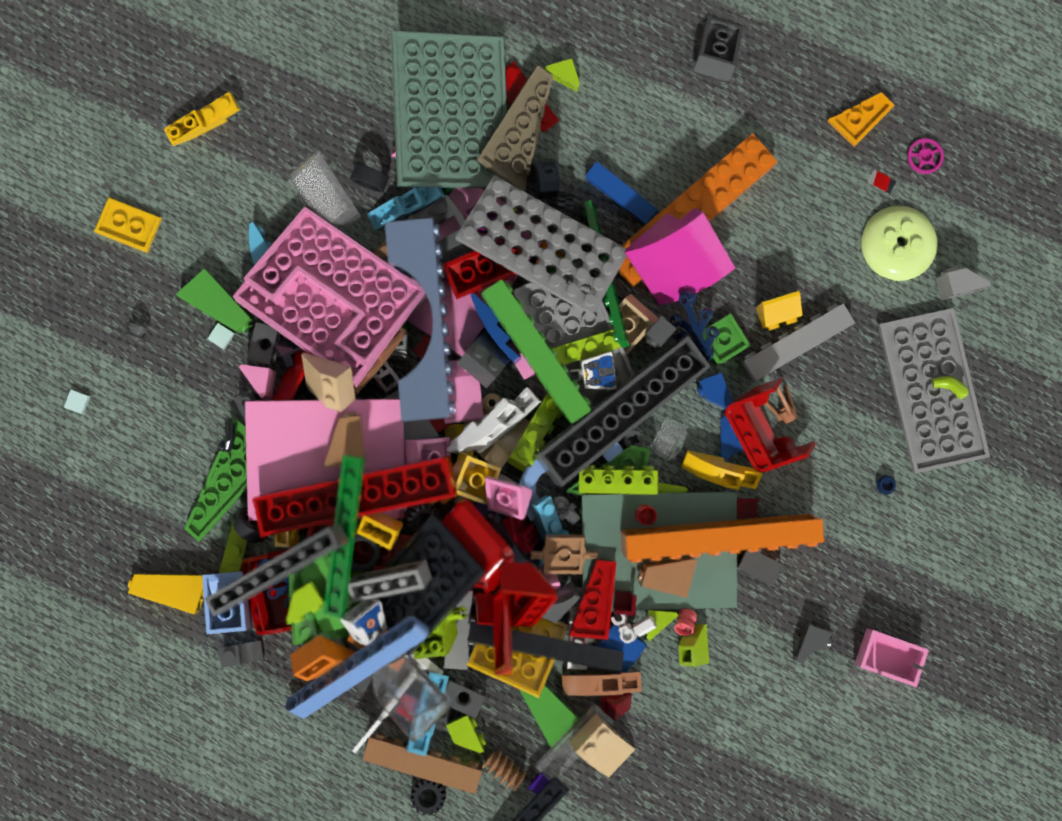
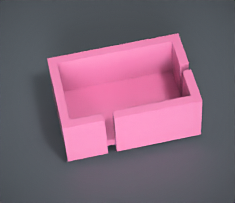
[855,628,929,687]

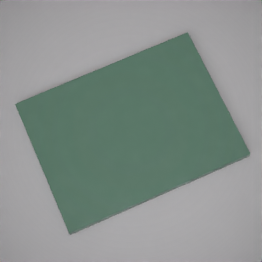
[391,30,508,188]
[582,491,737,611]

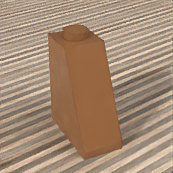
[325,412,367,468]
[637,556,697,598]

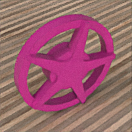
[907,139,944,174]

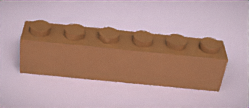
[363,732,483,794]

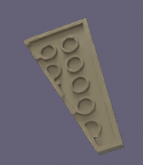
[476,65,553,192]

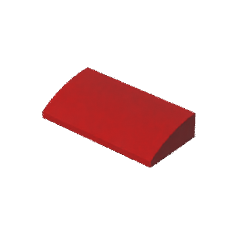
[492,590,513,675]

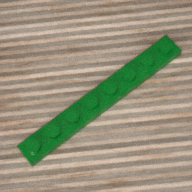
[582,200,630,348]
[323,455,365,618]

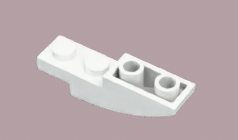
[447,398,517,454]

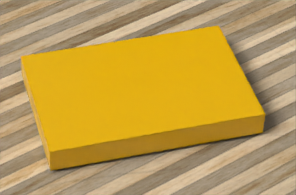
[94,197,162,253]

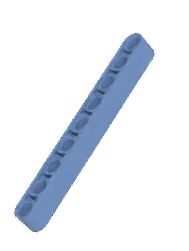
[285,616,429,718]

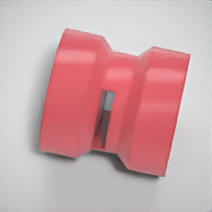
[674,609,697,636]

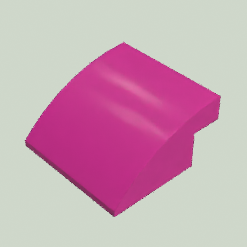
[624,208,735,305]

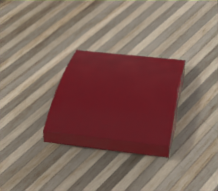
[502,515,541,553]

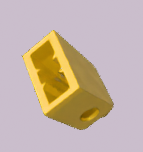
[357,512,403,549]

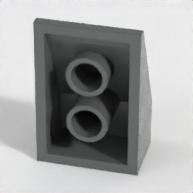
[693,16,743,82]
[457,329,510,388]

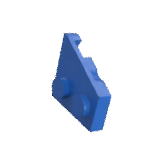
[720,416,744,460]

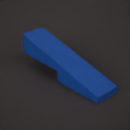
[585,162,658,225]

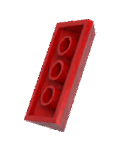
[442,239,522,300]

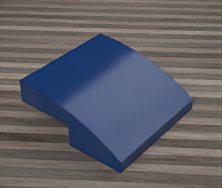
[596,624,647,673]

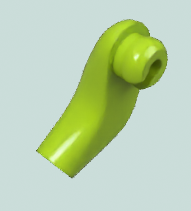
[932,376,969,399]

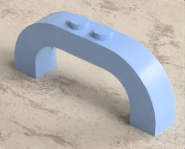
[519,443,624,521]

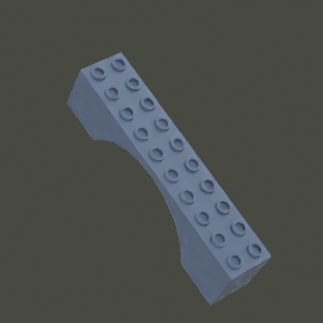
[385,218,456,422]

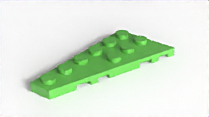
[184,417,247,542]

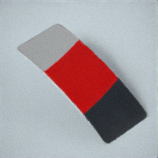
[868,169,897,194]

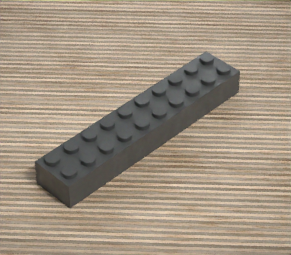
[533,336,711,486]

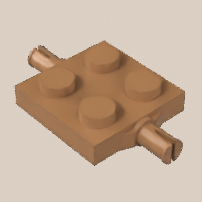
[530,535,598,574]

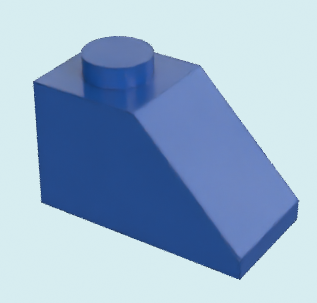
[696,373,733,409]

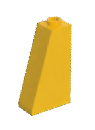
[128,573,204,614]

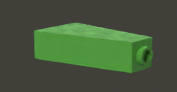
[176,268,254,334]
[519,684,581,750]

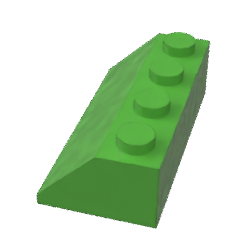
[298,553,360,634]

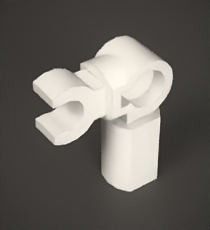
[611,615,657,643]

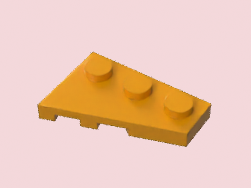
[827,92,895,147]

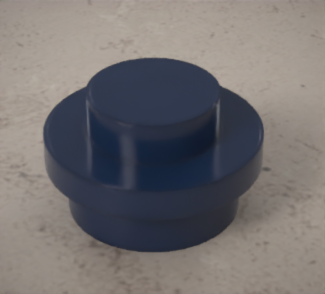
[876,475,896,495]

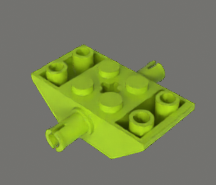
[414,606,467,659]

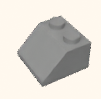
[936,266,991,301]

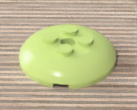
[861,206,937,281]

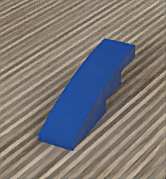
[470,293,521,364]

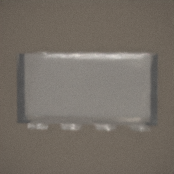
[288,149,363,232]
[372,653,450,742]

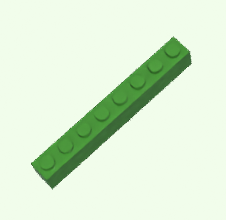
[481,279,591,424]

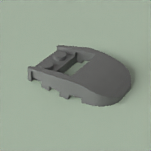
[409,195,475,278]

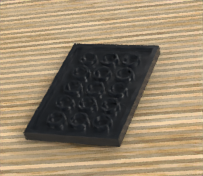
[374,514,488,656]

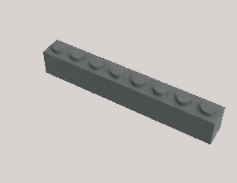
[205,524,350,616]

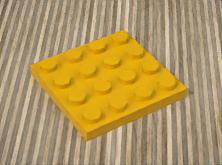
[467,618,569,698]

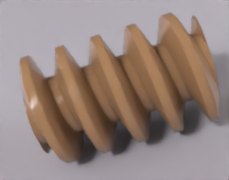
[481,750,526,792]

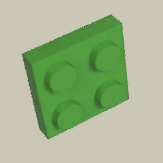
[703,313,751,366]

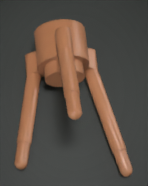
[765,385,798,424]

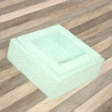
[207,323,235,350]
[64,390,90,414]

